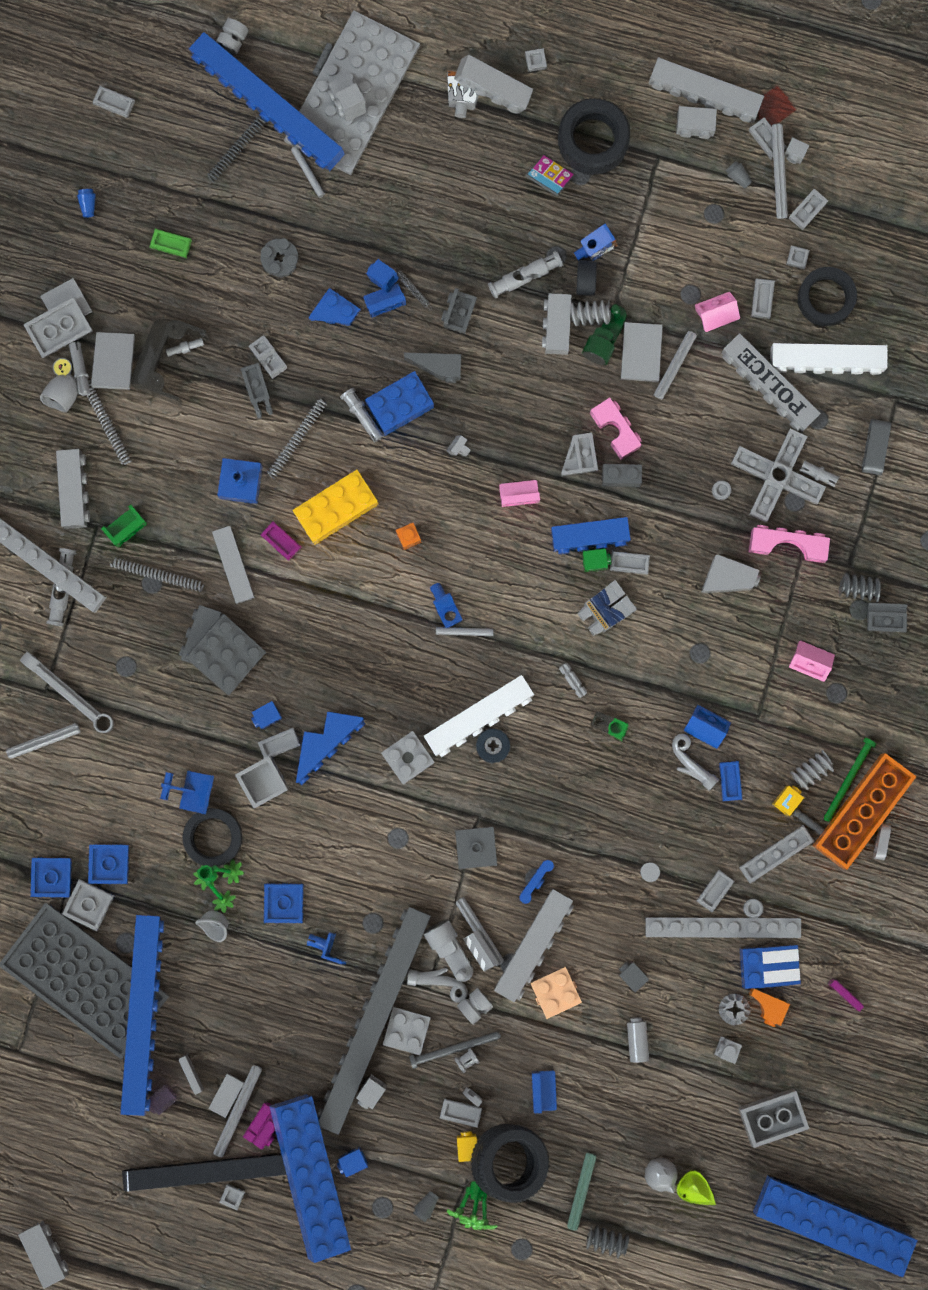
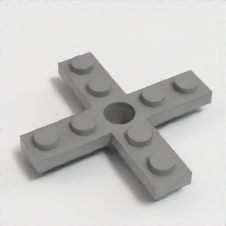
[731,428,826,522]

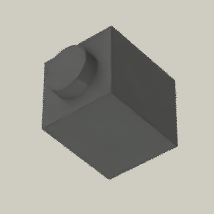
[618,961,649,993]

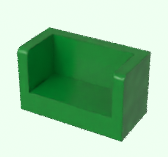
[101,504,147,548]

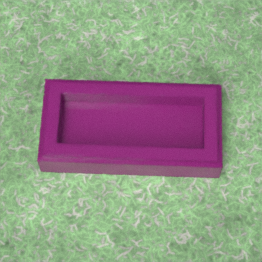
[261,521,301,561]
[827,979,864,1012]

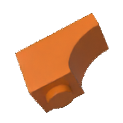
[749,988,790,1027]

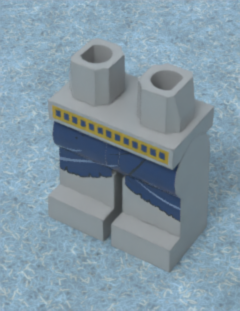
[577,580,637,636]

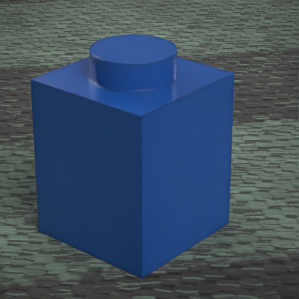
[366,259,399,293]
[251,701,283,730]
[337,1147,368,1177]

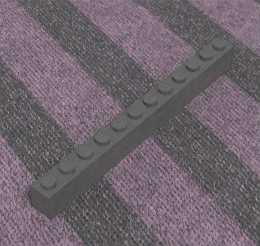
[317,907,431,1135]

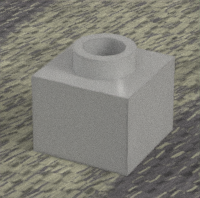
[784,137,809,164]

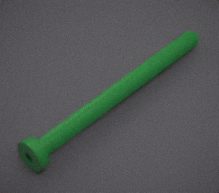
[824,737,877,822]

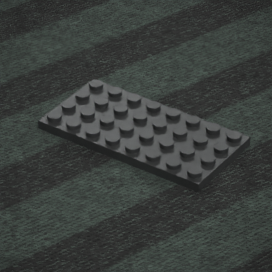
[0,902,169,1060]

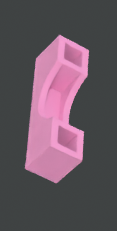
[749,525,830,563]

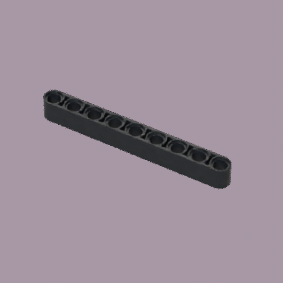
[122,1153,287,1191]

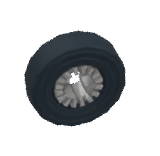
[476,729,510,763]

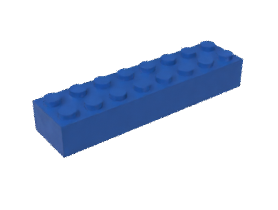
[269,1094,351,1263]
[753,1175,918,1277]

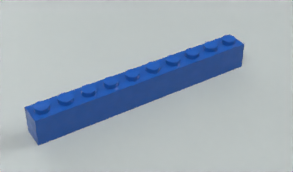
[189,32,345,171]
[120,915,164,1116]

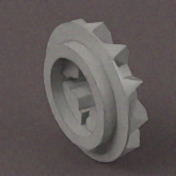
[719,994,750,1025]

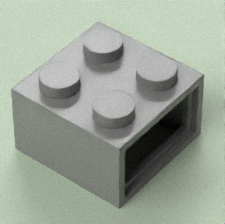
[235,755,290,809]

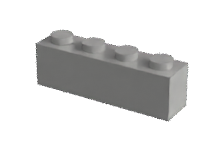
[454,55,533,113]
[56,449,90,529]

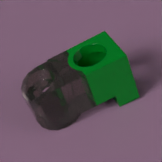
[590,711,629,741]

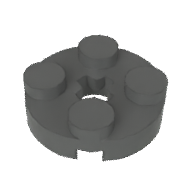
[260,238,299,277]

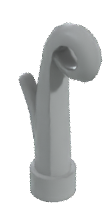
[672,734,719,791]
[407,968,468,1003]

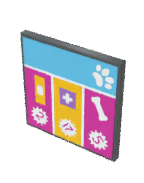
[526,154,575,196]

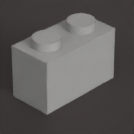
[676,106,717,139]
[356,1074,387,1109]

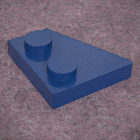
[309,288,361,326]

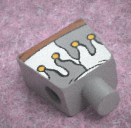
[447,71,479,118]

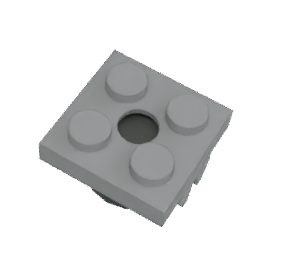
[381,731,435,785]

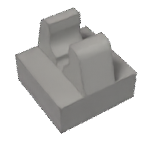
[446,435,470,456]

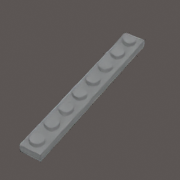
[0,518,107,613]
[645,917,801,938]

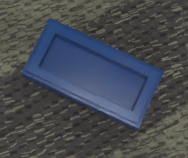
[719,761,742,801]

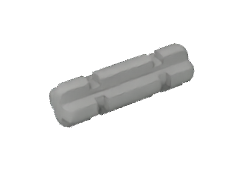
[559,663,587,698]

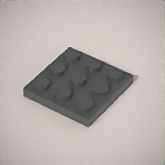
[185,614,266,696]

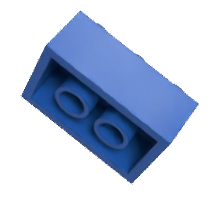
[365,371,434,436]

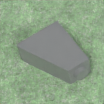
[701,554,761,593]

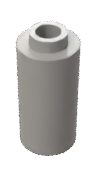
[627,1017,650,1063]

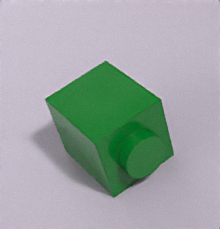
[582,549,611,573]

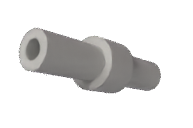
[166,338,204,357]

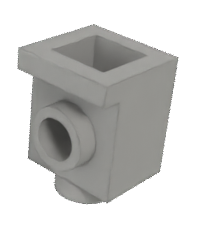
[714,1036,742,1064]

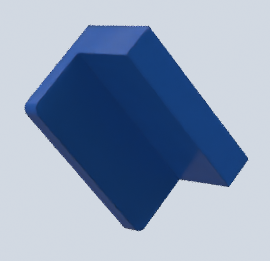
[363,284,406,318]
[684,705,731,749]
[532,1071,557,1113]

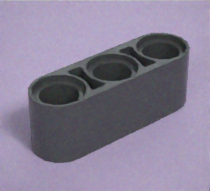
[862,419,891,475]

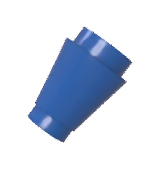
[77,189,96,217]

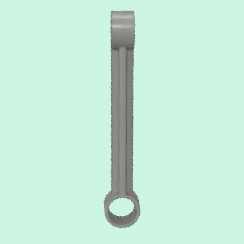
[20,651,114,733]

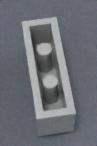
[542,293,571,355]
[18,1221,69,1289]

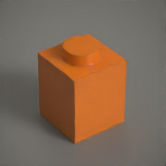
[396,523,421,550]

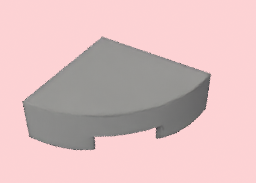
[463,1087,482,1107]

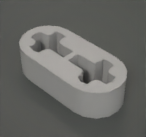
[873,823,891,860]

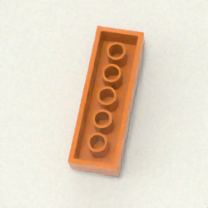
[813,753,917,870]

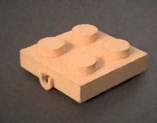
[530,967,582,1019]

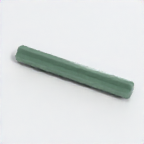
[567,1153,596,1231]

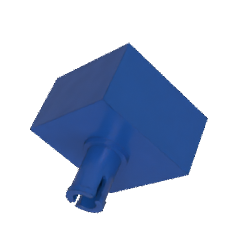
[217,458,263,504]

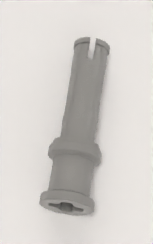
[340,388,384,443]

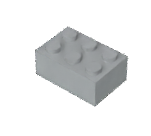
[738,1088,809,1148]

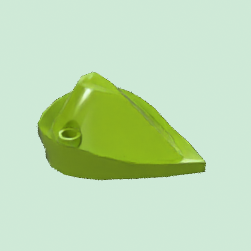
[676,1170,716,1205]

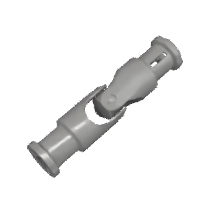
[488,251,563,299]
[46,548,76,627]

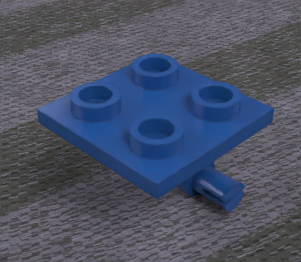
[160,771,214,814]

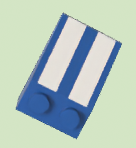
[740,945,801,989]

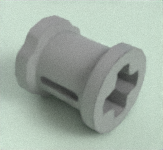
[454,1048,480,1073]

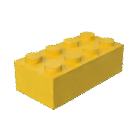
[292,470,378,545]

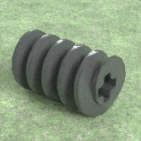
[839,573,881,602]
[586,1225,630,1259]

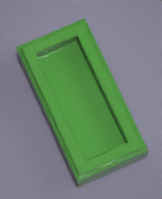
[150,229,192,258]

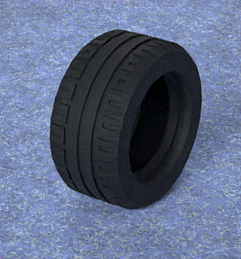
[558,98,631,175]
[471,1124,550,1203]

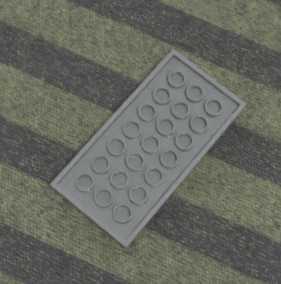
[284,10,420,175]

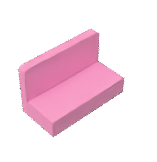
[695,291,740,332]
[499,480,540,507]
[789,641,835,682]

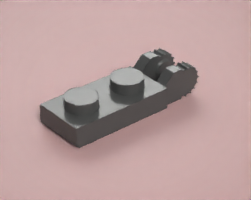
[241,363,273,419]

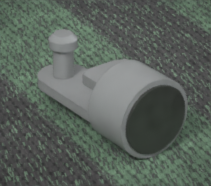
[423,919,473,982]

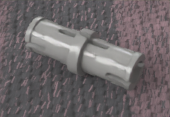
[800,460,840,487]

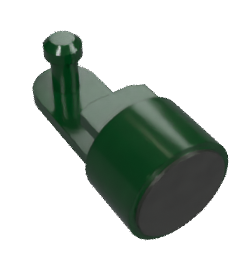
[582,304,627,365]

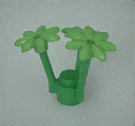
[194,859,244,913]
[447,1181,498,1230]

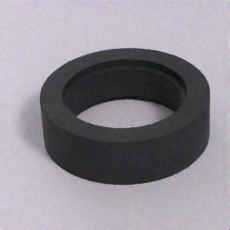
[798,267,857,327]
[183,808,242,867]

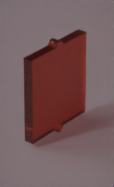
[758,86,796,127]

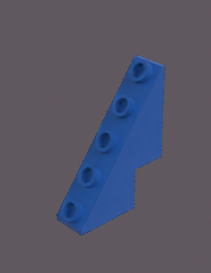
[296,712,365,785]

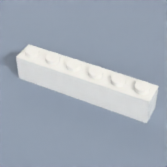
[770,343,887,375]
[424,675,534,757]

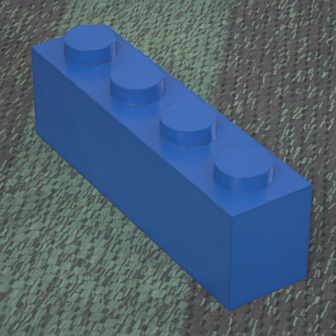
[551,517,631,554]

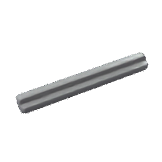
[654,331,697,400]
[6,723,80,759]
[456,897,504,966]

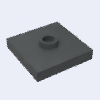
[455,827,497,869]

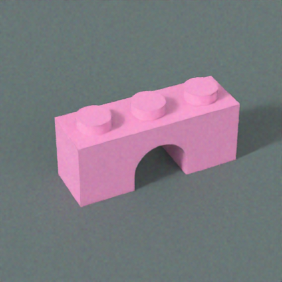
[590,398,642,460]

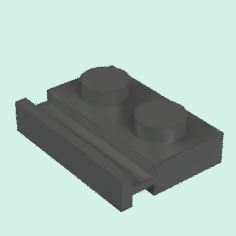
[867,603,907,633]

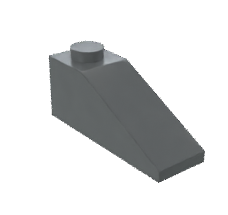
[404,352,461,383]

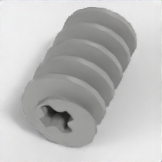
[571,300,611,326]
[790,750,834,790]

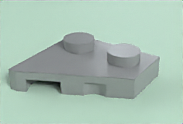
[561,433,598,477]

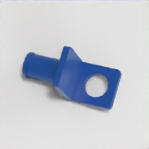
[430,583,462,628]
[307,932,347,965]

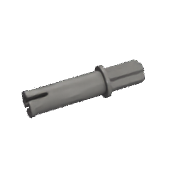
[69,342,90,396]

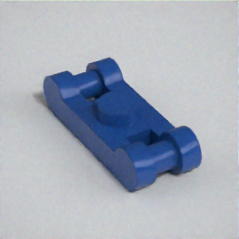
[519,860,554,904]

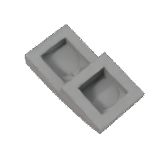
[249,335,287,379]

